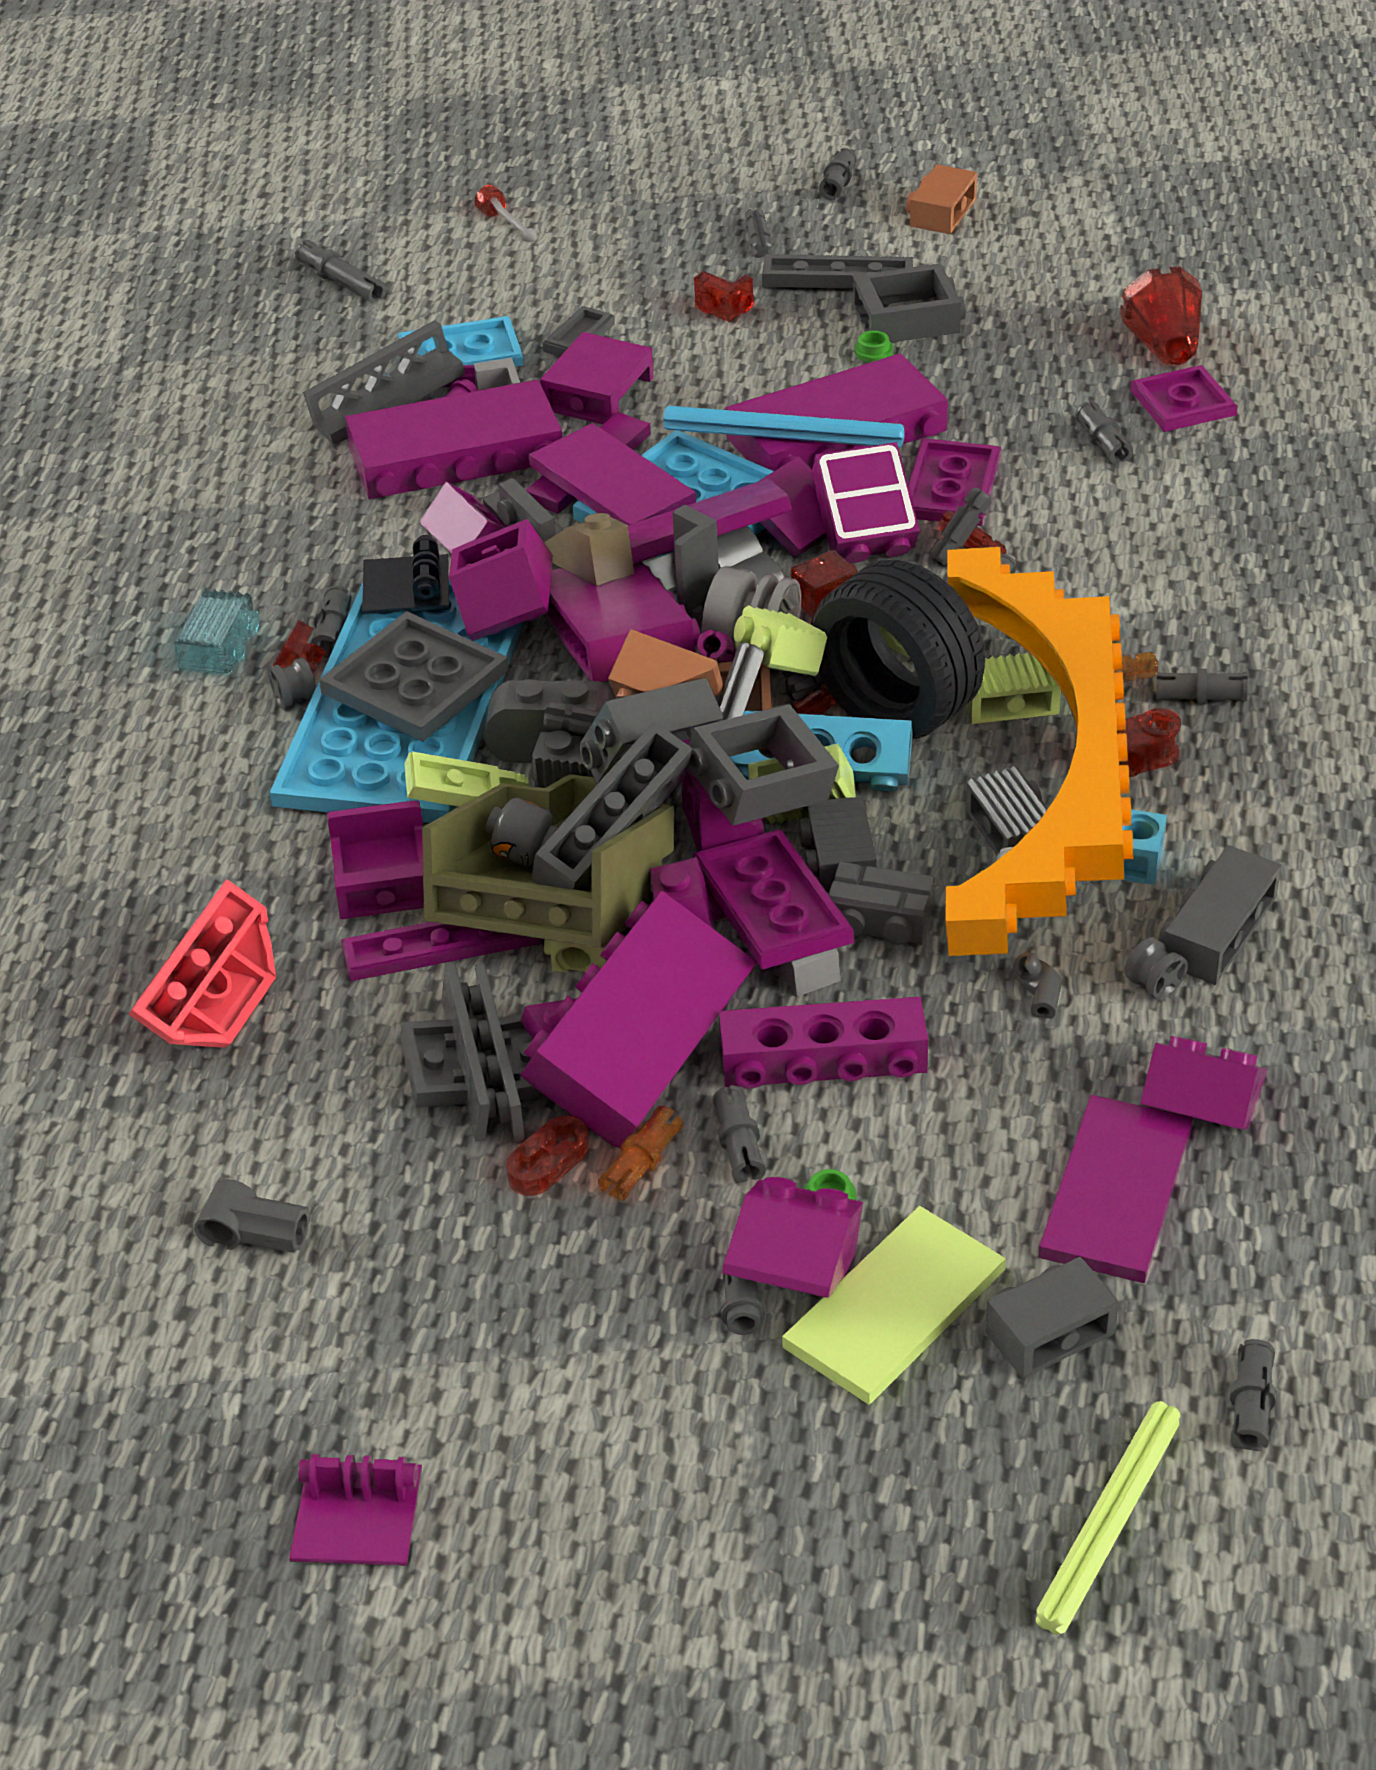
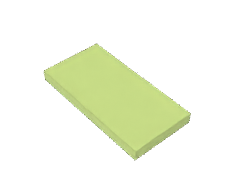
[782,1206,1006,1405]

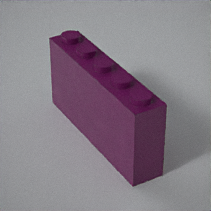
[726,353,948,471]
[345,379,563,499]
[543,562,700,682]
[520,891,757,1149]

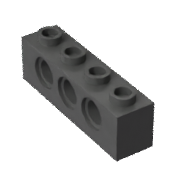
[531,721,693,891]

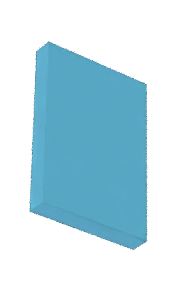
[398,316,524,367]

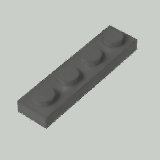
[762,254,913,289]

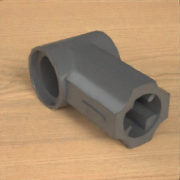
[194,1179,310,1253]

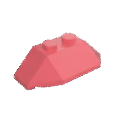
[129,879,276,1048]

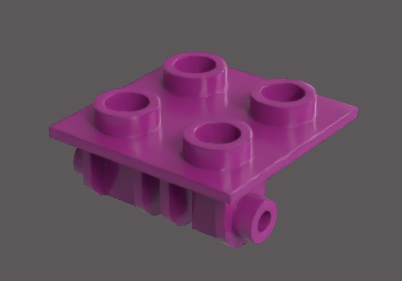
[289,1454,422,1566]

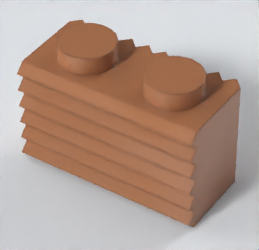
[906,164,977,234]

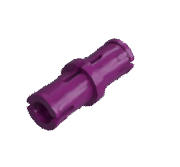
[697,630,736,663]

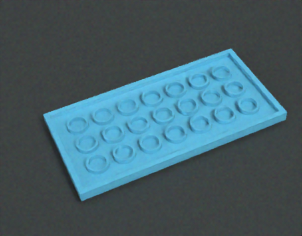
[270,580,525,823]

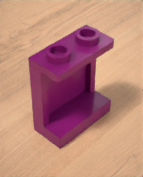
[540,332,654,424]
[327,800,424,920]

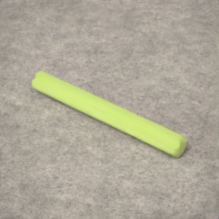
[1036,1401,1180,1635]

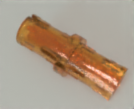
[598,1105,683,1201]

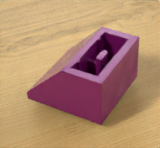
[449,519,553,641]
[1140,1035,1268,1130]

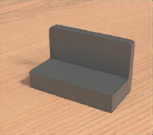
[672,504,719,613]

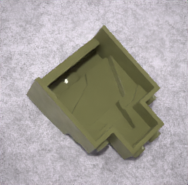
[422,774,674,948]

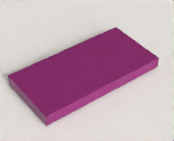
[529,423,696,525]
[628,478,792,564]
[692,829,854,969]
[1038,1095,1193,1284]

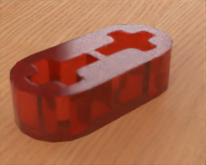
[506,1115,589,1196]

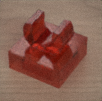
[272,620,325,674]

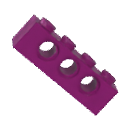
[719,996,928,1089]

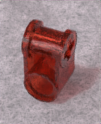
[1117,708,1181,778]

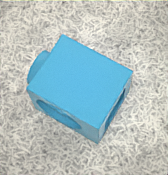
[1122,809,1167,885]

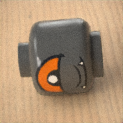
[485,797,559,867]

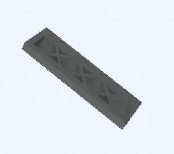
[303,320,465,445]

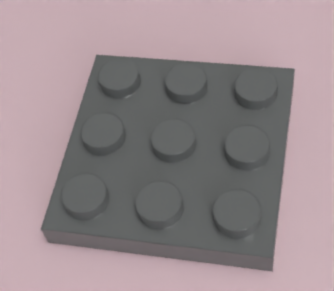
[319,611,509,742]

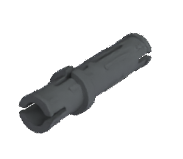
[295,240,386,303]

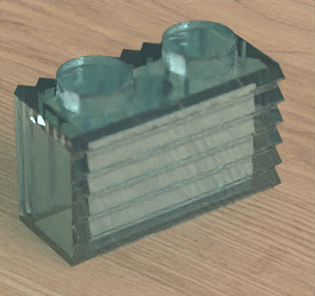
[174,588,259,676]

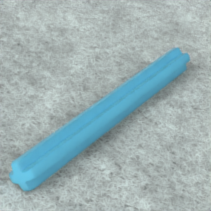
[663,406,905,448]

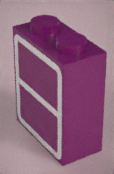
[811,442,920,563]

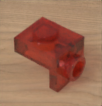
[694,271,754,322]

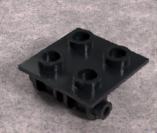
[362,535,449,614]

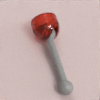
[475,185,537,242]

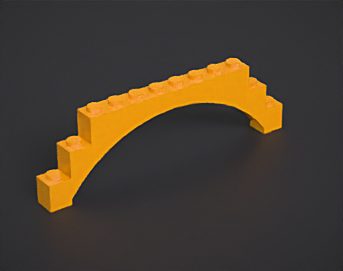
[946,547,1134,956]

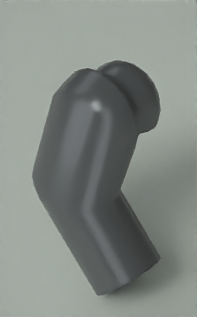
[1013,952,1062,1019]

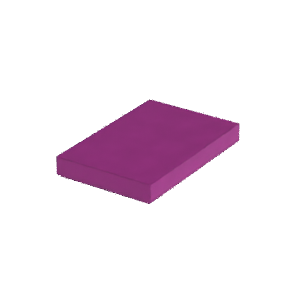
[908,438,1001,526]

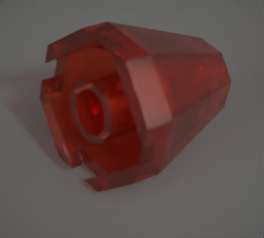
[1120,266,1203,365]

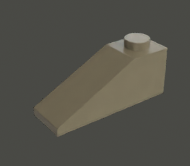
[544,513,634,586]

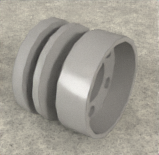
[701,566,801,670]

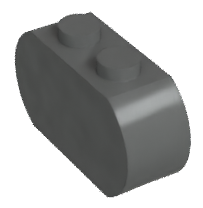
[484,679,616,763]

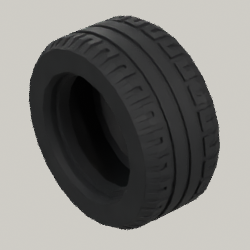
[812,560,985,739]

